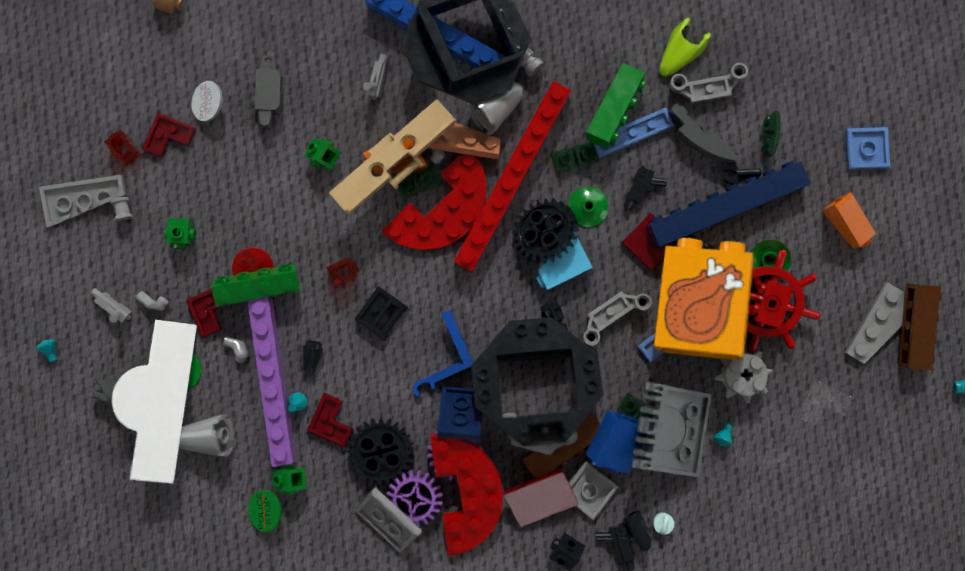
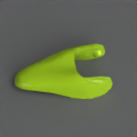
[659,17,711,77]

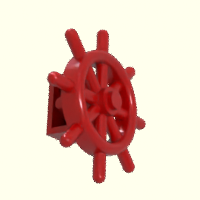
[747,250,821,353]

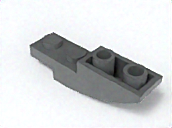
[668,103,739,164]

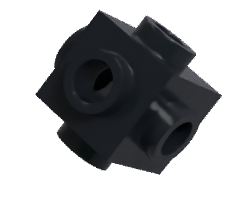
[549,532,586,571]

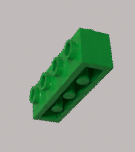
[586,63,646,150]
[211,264,300,307]

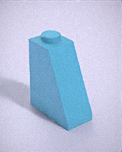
[536,233,593,291]

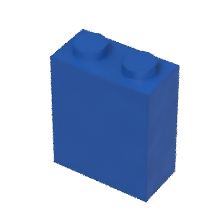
[586,410,648,473]

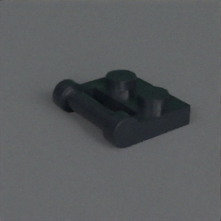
[354,286,409,341]

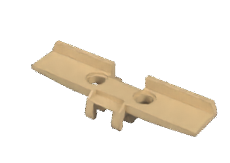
[329,99,456,215]

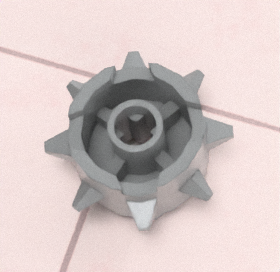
[715,351,772,403]

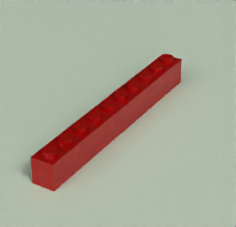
[454,81,571,273]

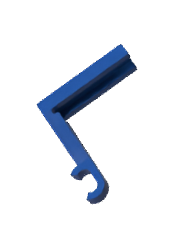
[413,310,474,396]

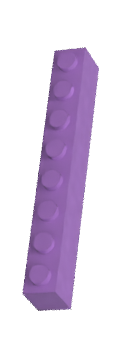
[248,297,297,467]

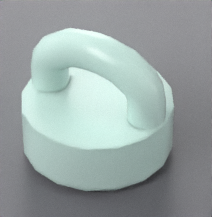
[653,512,674,535]

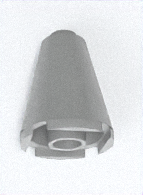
[466,83,524,135]
[178,414,234,457]

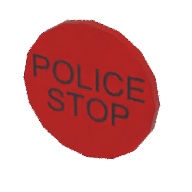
[232,247,274,276]

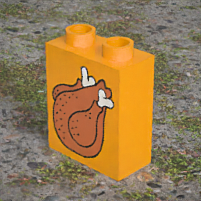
[654,238,754,361]

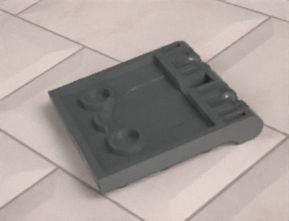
[631,382,712,477]

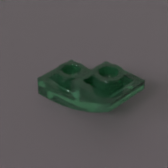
[762,110,781,157]
[551,142,598,173]
[398,166,443,199]
[617,392,654,420]

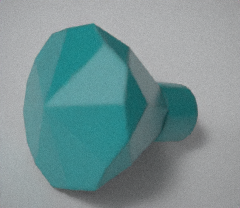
[36,339,57,362]
[288,392,308,412]
[712,423,732,447]

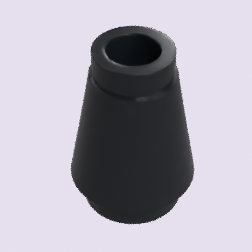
[303,340,323,372]

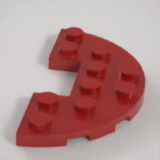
[381,154,487,250]
[430,434,503,556]

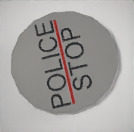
[191,81,223,122]

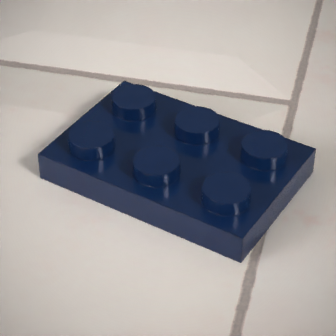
[437,386,482,441]

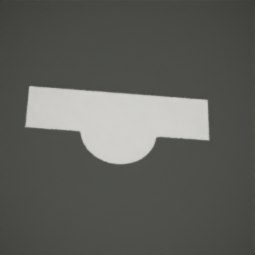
[112,320,197,483]

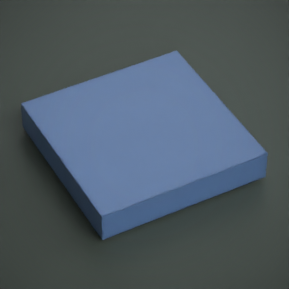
[845,127,890,170]

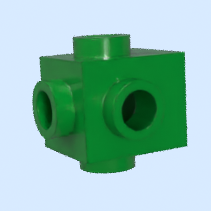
[304,138,341,170]
[164,218,197,249]
[272,464,306,495]

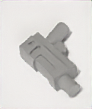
[363,54,389,100]
[90,288,132,323]

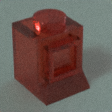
[104,129,142,166]
[326,257,360,288]

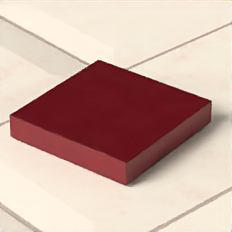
[621,213,677,271]

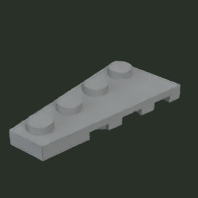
[39,175,127,228]
[844,282,905,364]

